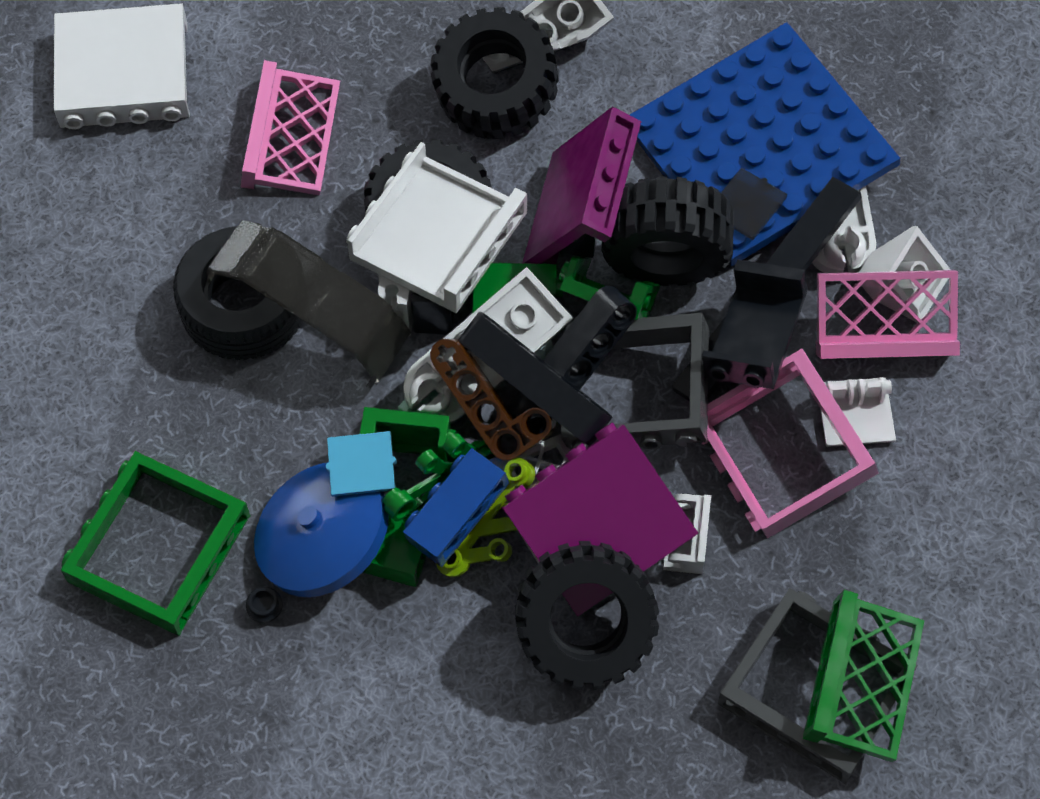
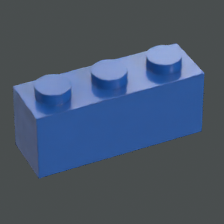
[403,448,509,567]

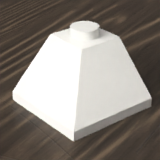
[857,226,951,323]

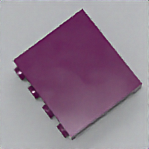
[522,106,641,264]
[502,422,699,617]

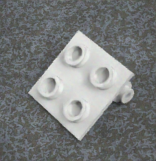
[820,377,896,447]

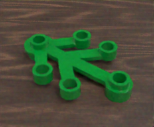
[383,433,496,521]

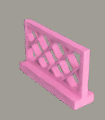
[241,60,340,195]
[816,270,960,359]

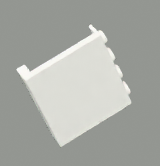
[54,3,190,129]
[346,142,527,313]

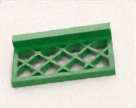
[803,590,925,763]

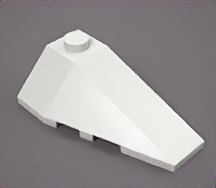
[483,0,615,73]

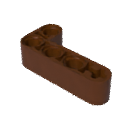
[430,339,556,460]

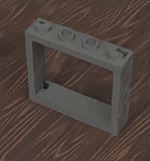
[561,313,709,450]
[718,588,918,784]

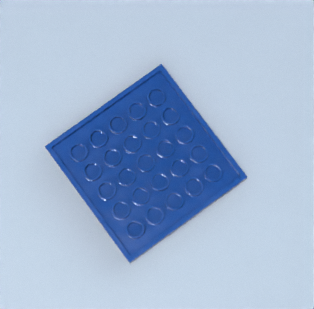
[630,22,900,266]

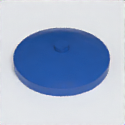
[254,462,389,597]

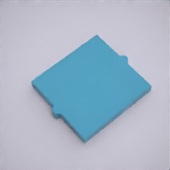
[326,431,397,497]

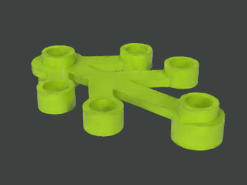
[436,458,535,577]

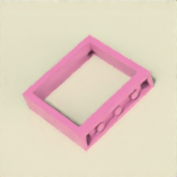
[702,349,879,538]

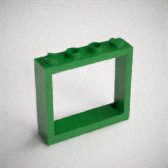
[61,451,250,636]

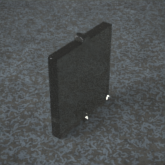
[721,168,787,240]

